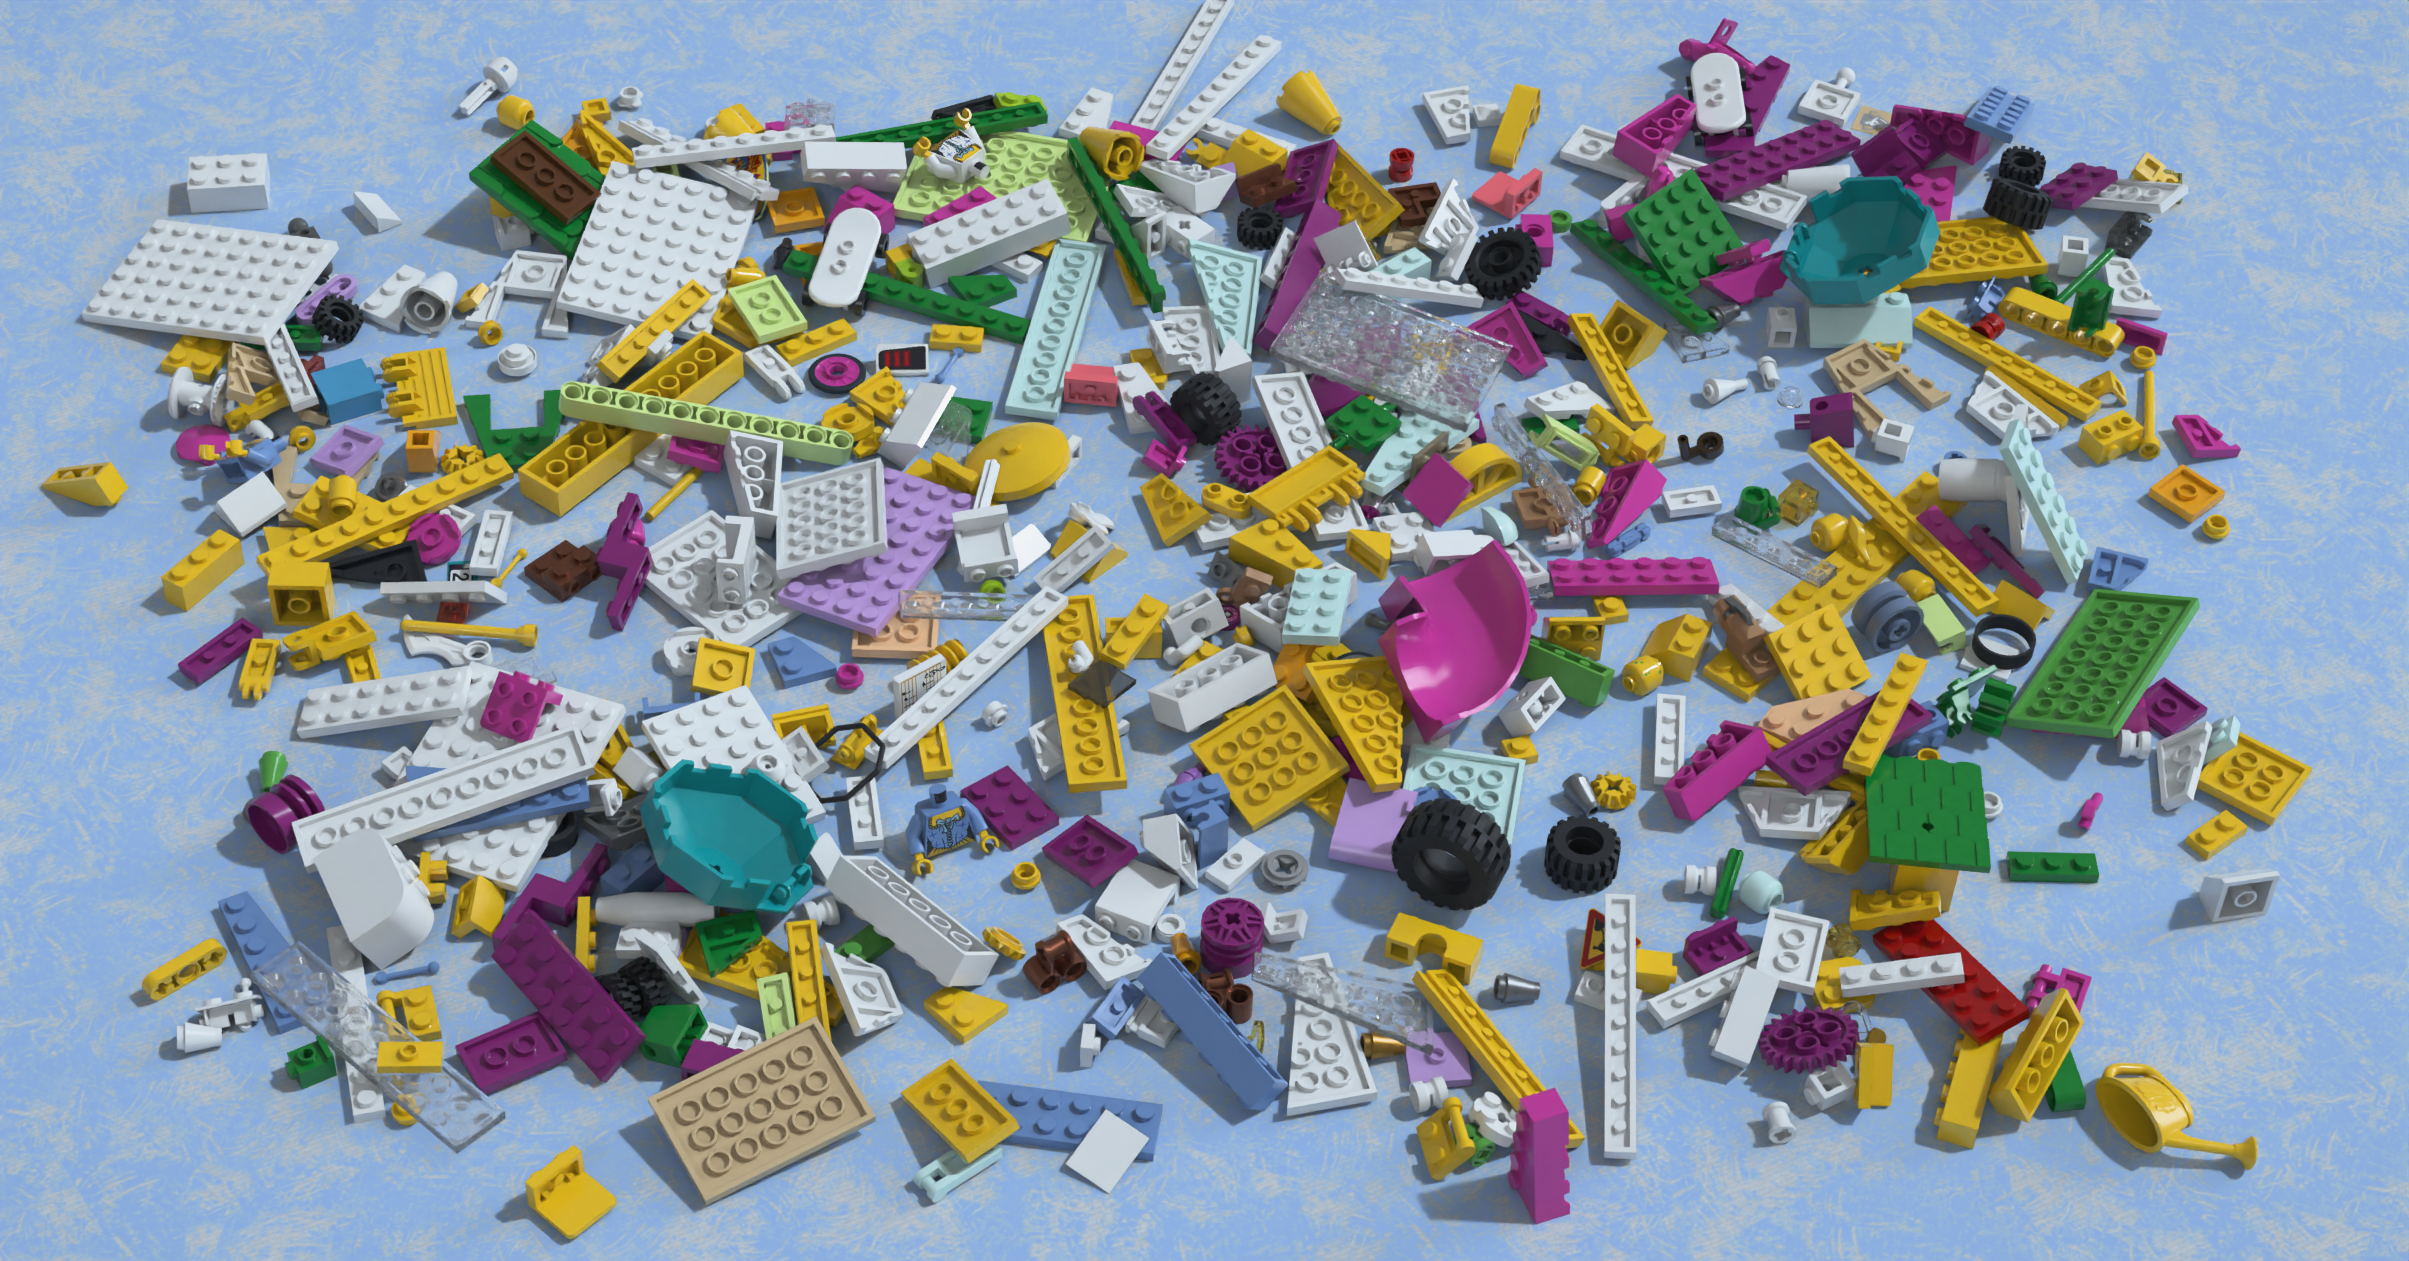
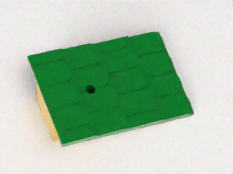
[469,119,606,260]
[1864,754,1991,911]

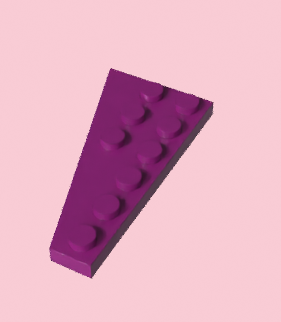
[1690,55,1790,142]

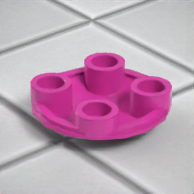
[176,424,231,466]

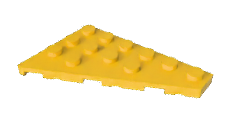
[1302,656,1403,793]

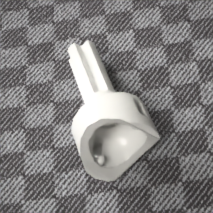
[458,57,518,117]

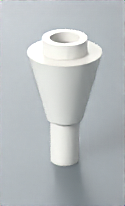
[1702,378,1748,404]

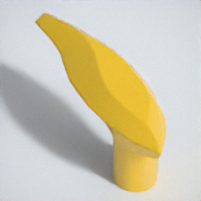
[1847,514,1870,562]

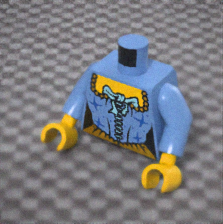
[199,435,286,484]
[905,784,999,876]

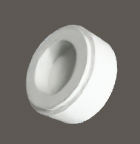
[1155,914,1185,943]

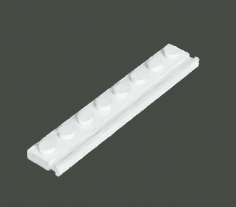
[617,118,780,201]

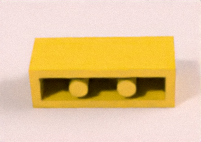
[161,529,245,612]

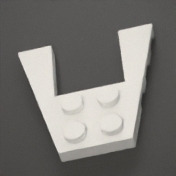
[465,250,569,339]

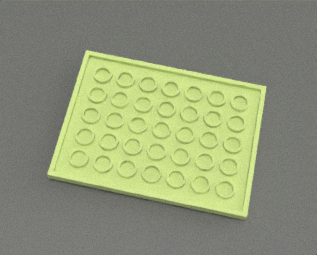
[893,119,1114,243]

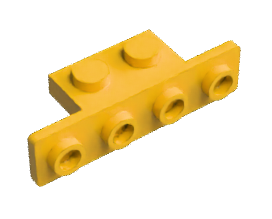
[904,451,1000,506]

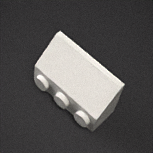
[877,382,956,469]

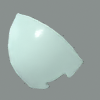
[1481,507,1519,546]

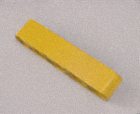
[1998,287,2125,357]

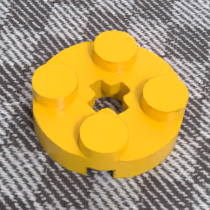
[821,403,875,442]

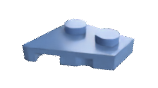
[2086,547,2149,592]
[767,636,837,689]

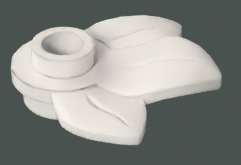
[1068,501,1115,535]

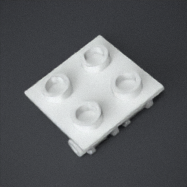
[1314,220,1378,284]

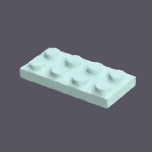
[1282,568,1352,646]

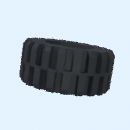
[1391,798,1511,911]

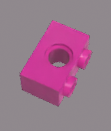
[1515,214,1554,267]

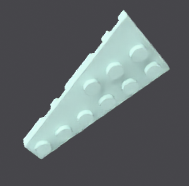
[1361,398,1479,497]

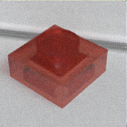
[436,602,470,624]

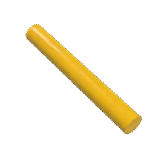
[645,467,703,521]

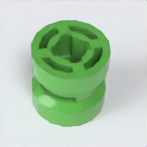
[1453,1123,1496,1167]

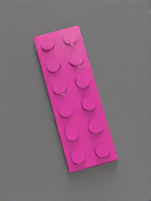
[1547,557,1720,596]

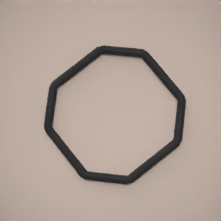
[810,723,886,804]

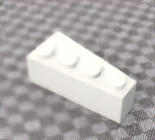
[800,142,907,193]
[723,430,783,539]

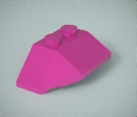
[1699,250,1787,306]

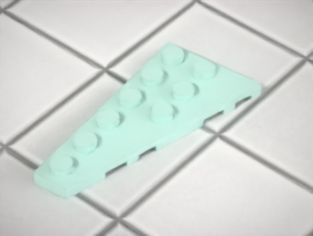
[1186,239,1263,357]

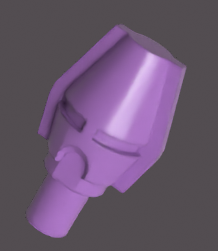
[1173,762,1206,786]

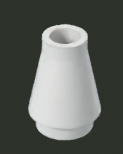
[176,1022,222,1053]

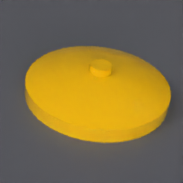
[964,422,1071,501]

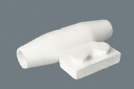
[596,892,720,959]

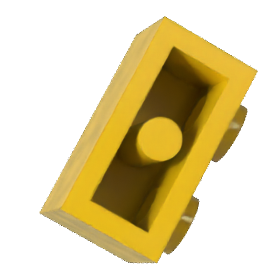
[2078,410,2144,465]

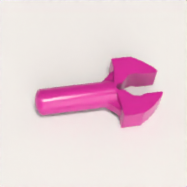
[2077,792,2103,831]

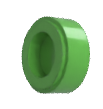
[1548,210,1572,233]

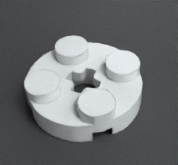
[664,627,719,676]
[1468,1092,1517,1147]

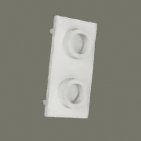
[195,991,264,1028]

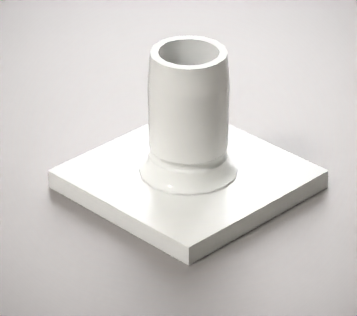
[1939,404,2030,558]

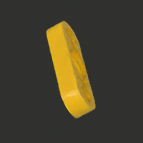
[142,938,227,1000]

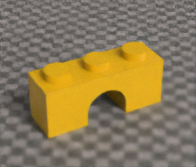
[1384,912,1484,985]

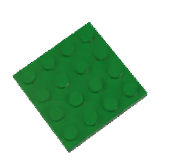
[1621,168,1744,296]

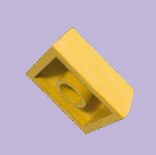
[1050,520,1128,584]

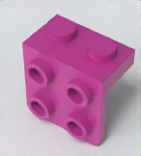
[480,670,563,743]

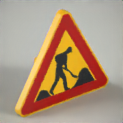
[1580,908,1642,970]

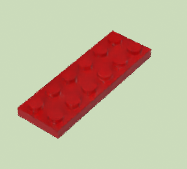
[1872,919,2030,1046]

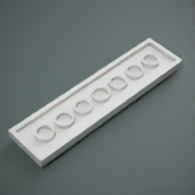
[1252,372,1370,542]

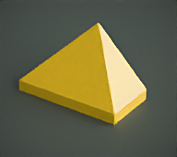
[1344,528,1391,580]

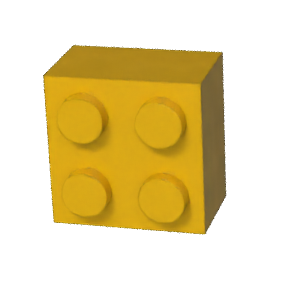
[267,562,336,626]

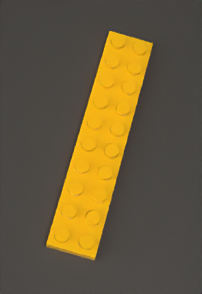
[1042,594,1127,793]

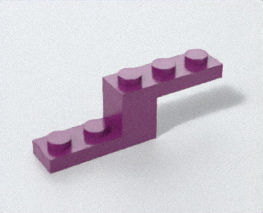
[596,492,653,631]
[492,843,611,952]

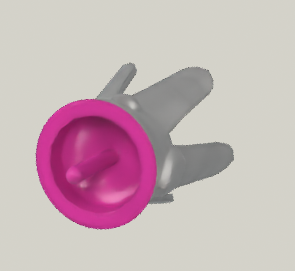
[1361,489,1393,519]

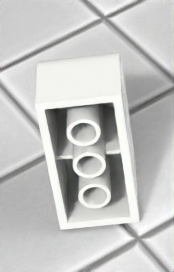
[313,829,434,970]

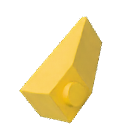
[42,462,129,506]

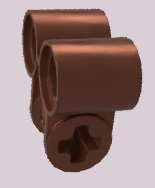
[1022,930,1087,994]
[1198,967,1253,1024]

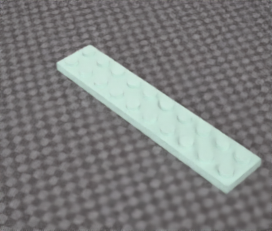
[1005,239,1107,421]

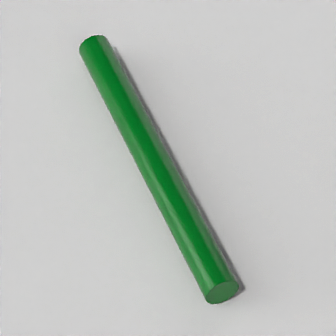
[2054,247,2115,304]

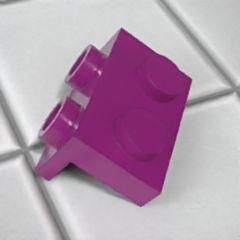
[1682,916,1754,977]

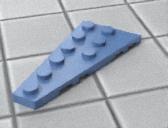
[406,766,591,843]

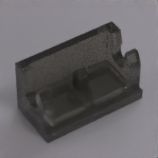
[2105,211,2153,260]

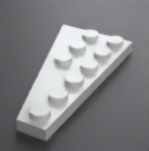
[1287,952,1377,1116]

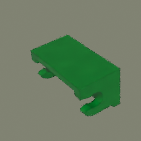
[2068,277,2115,337]

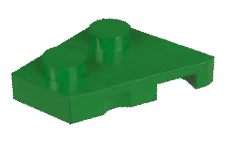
[948,275,1017,307]
[695,910,762,978]

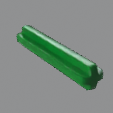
[1709,848,1744,919]

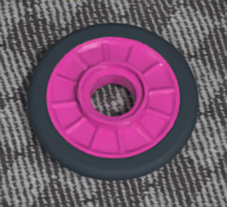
[808,353,866,394]

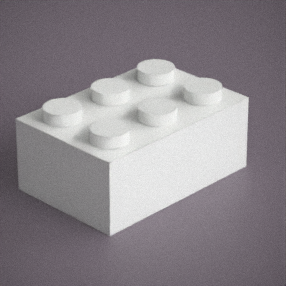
[187,153,270,213]

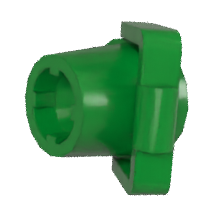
[1734,486,1781,534]

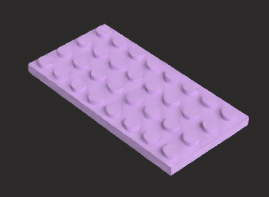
[777,467,976,637]

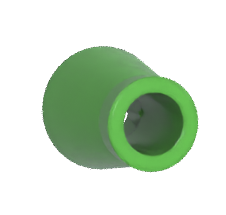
[258,751,288,793]

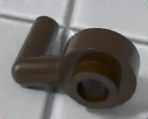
[1677,432,1724,460]

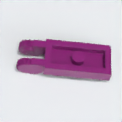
[1132,391,1197,452]

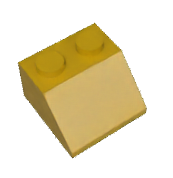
[1220,129,1288,177]
[1600,299,1668,369]
[1640,614,1713,682]

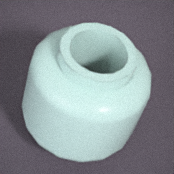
[1739,870,1784,914]

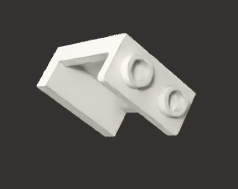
[952,504,1019,583]
[715,515,757,604]
[1095,859,1180,944]

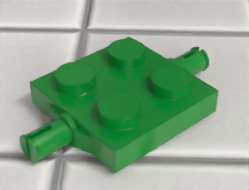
[1326,394,1402,455]

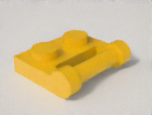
[376,985,442,1042]
[1416,1097,1476,1181]

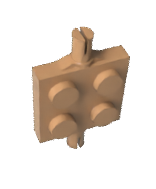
[1511,476,1578,536]

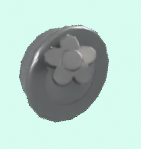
[375,472,408,503]

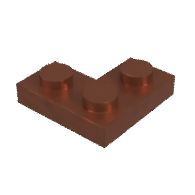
[1388,182,1441,228]

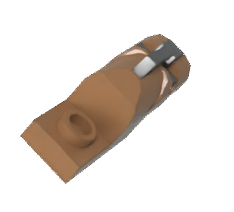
[1713,595,1780,682]

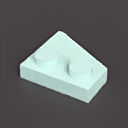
[2202,715,2240,766]

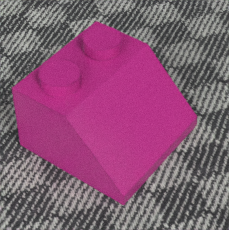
[823,184,895,234]

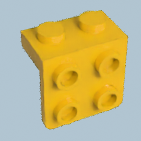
[525,1145,617,1239]

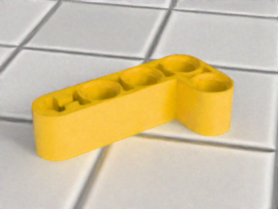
[1489,83,1541,169]

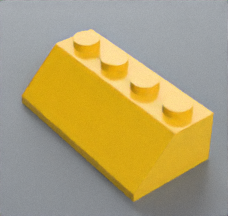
[1987,988,2084,1123]

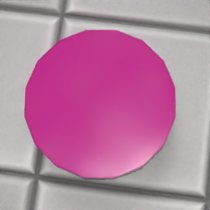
[406,512,462,565]

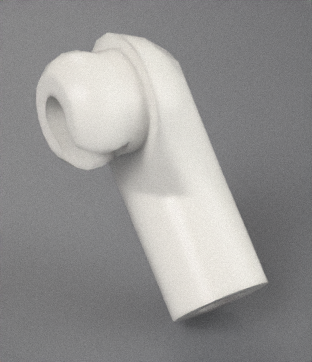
[245,420,274,439]
[1163,634,1204,666]
[1068,640,1094,674]

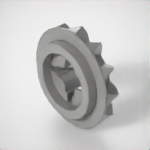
[1261,850,1308,890]

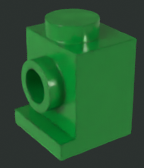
[284,1035,337,1090]

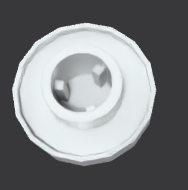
[497,343,537,376]

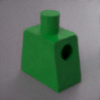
[634,1004,709,1068]

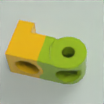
[885,243,924,288]

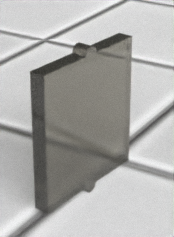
[1068,660,1136,709]

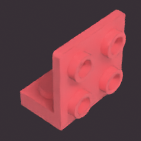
[1472,168,1543,219]
[1064,363,1119,407]

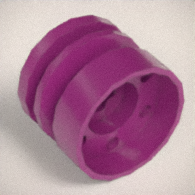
[246,774,325,854]
[1200,898,1264,979]

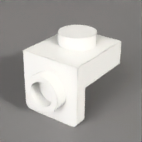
[584,778,622,817]
[1261,902,1308,944]

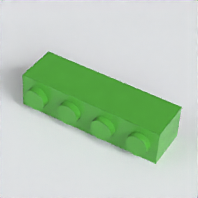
[1517,634,1615,707]

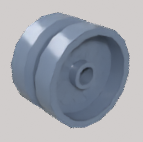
[1851,581,1924,653]

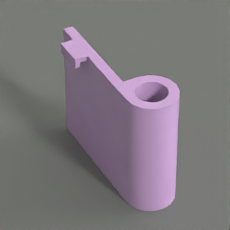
[1329,778,1418,874]

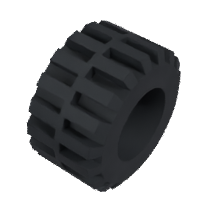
[1983,178,2053,230]
[1170,372,1242,446]
[1544,815,1621,894]

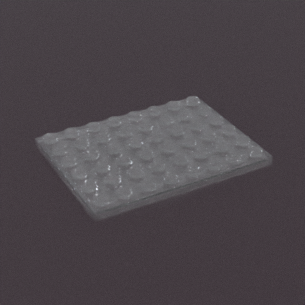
[1268,272,1513,432]

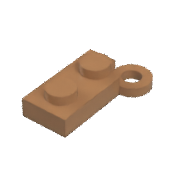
[1216,567,1273,609]

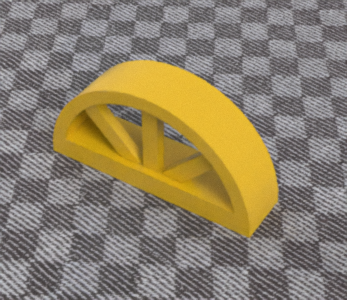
[1445,443,1522,523]

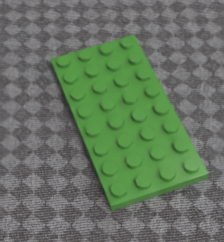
[2006,589,2200,739]

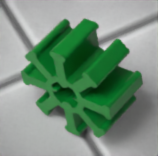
[1970,678,2017,740]

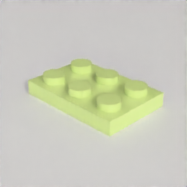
[728,275,808,344]

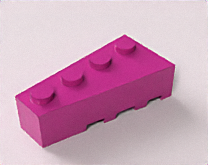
[1612,94,1696,178]
[1662,720,1772,821]

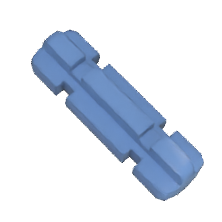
[1605,523,1651,558]

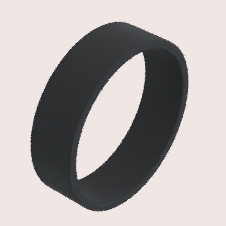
[1972,614,2036,669]

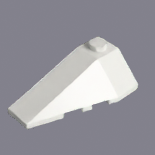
[1138,158,1236,216]
[581,324,646,387]

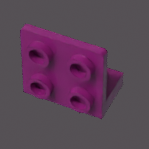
[1851,125,1921,183]

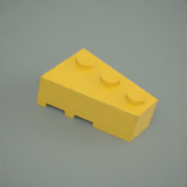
[1228,517,1323,589]

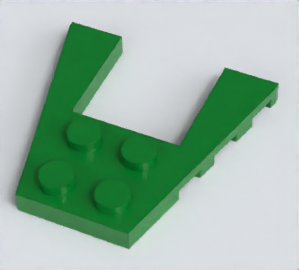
[463,390,565,473]

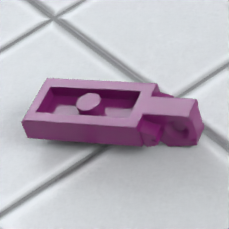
[1506,291,1572,336]

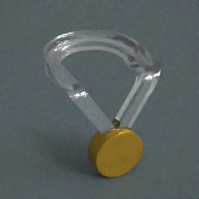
[1839,1000,1886,1043]

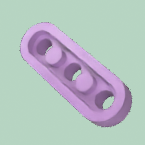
[295,274,358,325]

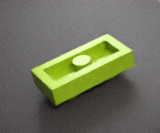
[993,92,1047,112]

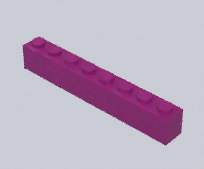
[1253,198,1342,358]

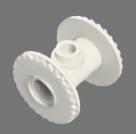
[167,366,235,426]

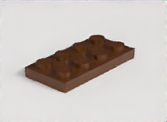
[490,130,602,225]

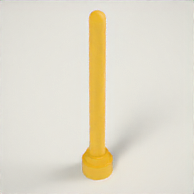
[2139,370,2160,459]
[400,620,538,647]

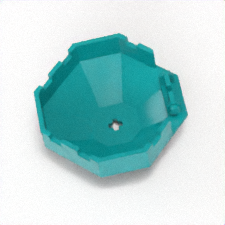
[1779,176,1940,305]
[640,759,818,914]

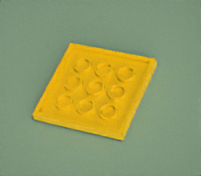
[1189,684,1350,832]

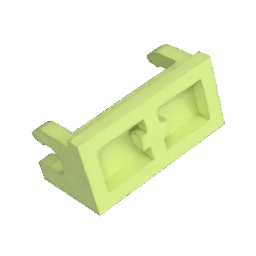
[1917,594,1966,655]

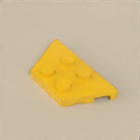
[712,283,804,349]

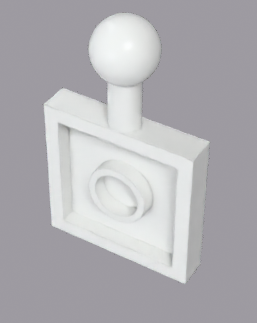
[1797,67,1861,127]

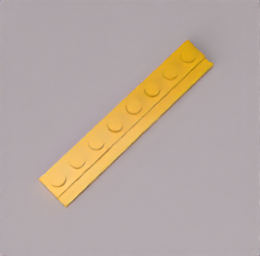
[1412,969,1585,1148]

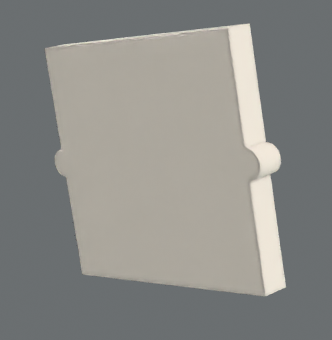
[1959,636,2021,683]

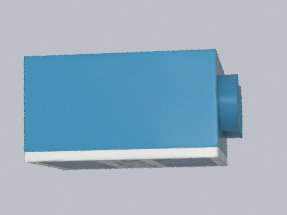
[311,358,384,427]

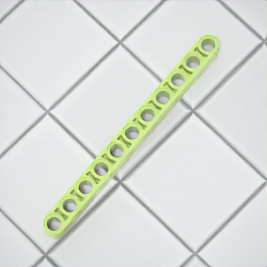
[559,381,854,465]

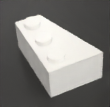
[1708,966,1780,1069]

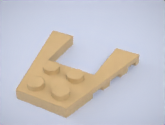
[1823,339,1951,439]
[226,342,329,427]
[272,446,380,527]

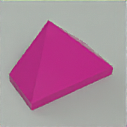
[2116,317,2168,356]

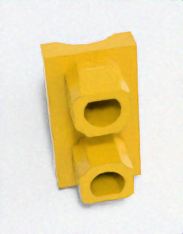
[417,852,449,904]

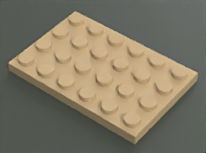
[648,1016,876,1206]

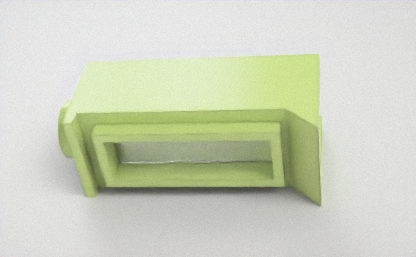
[1528,413,1600,472]

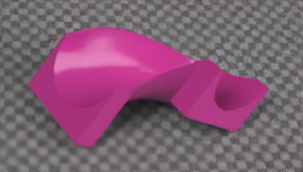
[1378,539,1532,743]

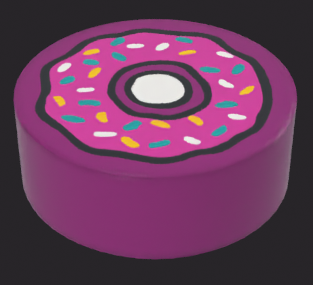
[1221,604,1241,631]

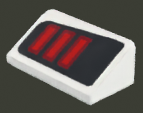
[876,344,929,376]

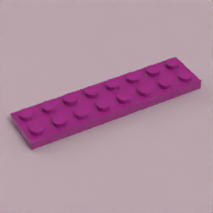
[1694,120,1861,202]

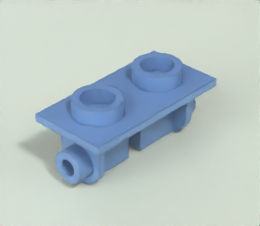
[1965,276,2003,321]

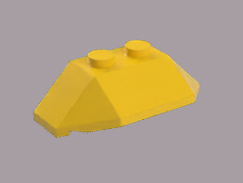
[1798,798,1868,875]

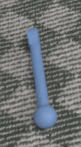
[935,347,964,384]
[375,961,440,985]

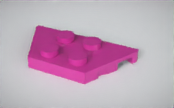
[1904,166,1957,222]

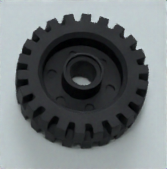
[1464,227,1542,301]

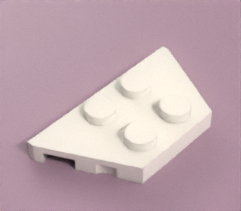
[1418,178,1479,256]
[1966,370,2059,440]
[1028,713,1130,780]
[1738,786,1851,840]
[820,942,903,1037]

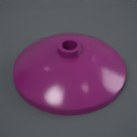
[1307,365,1371,416]

